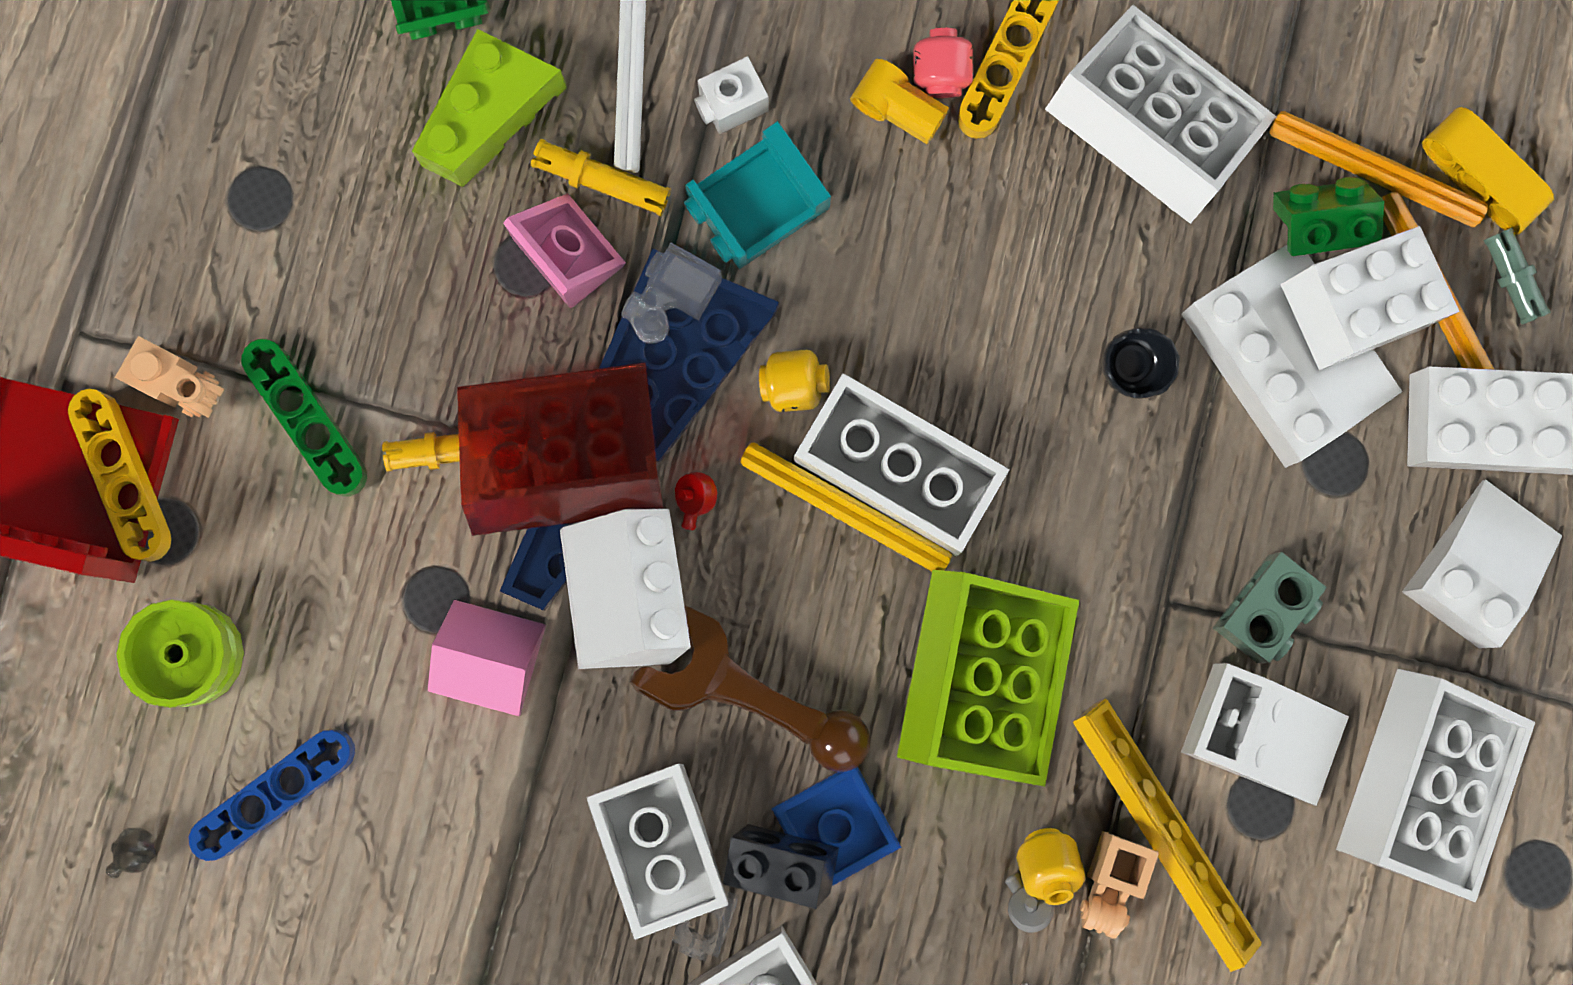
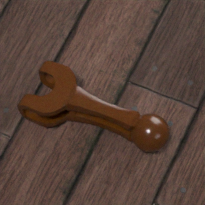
[630,605,871,772]

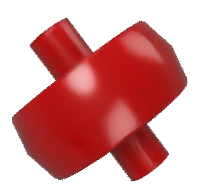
[675,472,717,530]

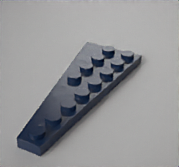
[499,249,779,611]

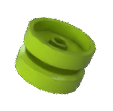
[116,600,244,708]

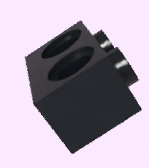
[723,824,839,909]

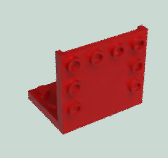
[0,377,179,583]

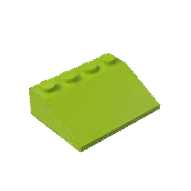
[897,570,1079,787]

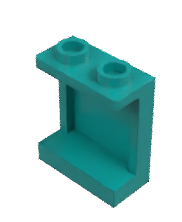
[684,121,831,270]

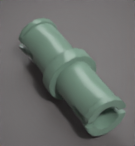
[1483,227,1551,325]

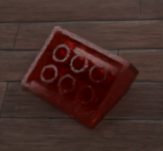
[457,363,664,536]

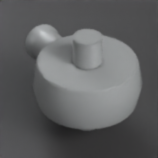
[1005,874,1054,933]

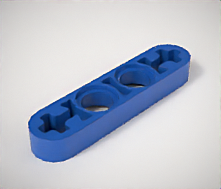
[189,730,355,861]

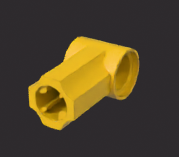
[850,58,949,144]

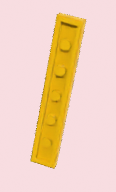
[1073,698,1262,972]

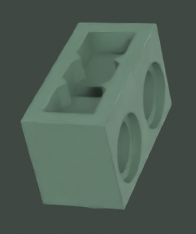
[1213,552,1327,663]

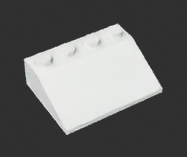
[1045,5,1276,224]
[1181,245,1402,468]
[1336,669,1535,902]

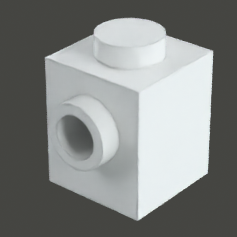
[694,56,769,135]

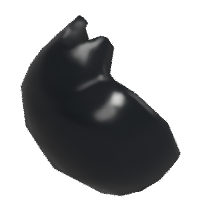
[1102,328,1180,399]

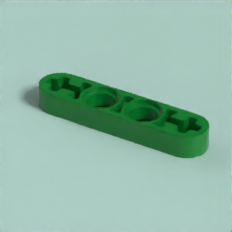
[241,339,367,497]

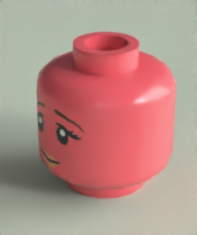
[914,28,973,98]

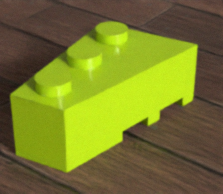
[412,29,567,187]

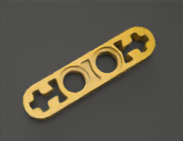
[957,0,1059,139]
[68,389,172,562]

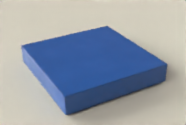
[772,767,901,886]

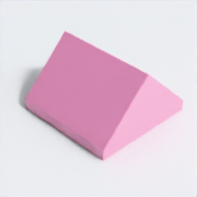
[503,193,626,309]
[428,600,546,716]

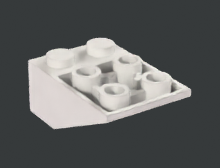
[1181,663,1349,806]

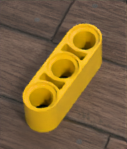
[1422,107,1554,235]

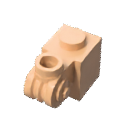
[115,336,225,418]
[1080,831,1159,939]

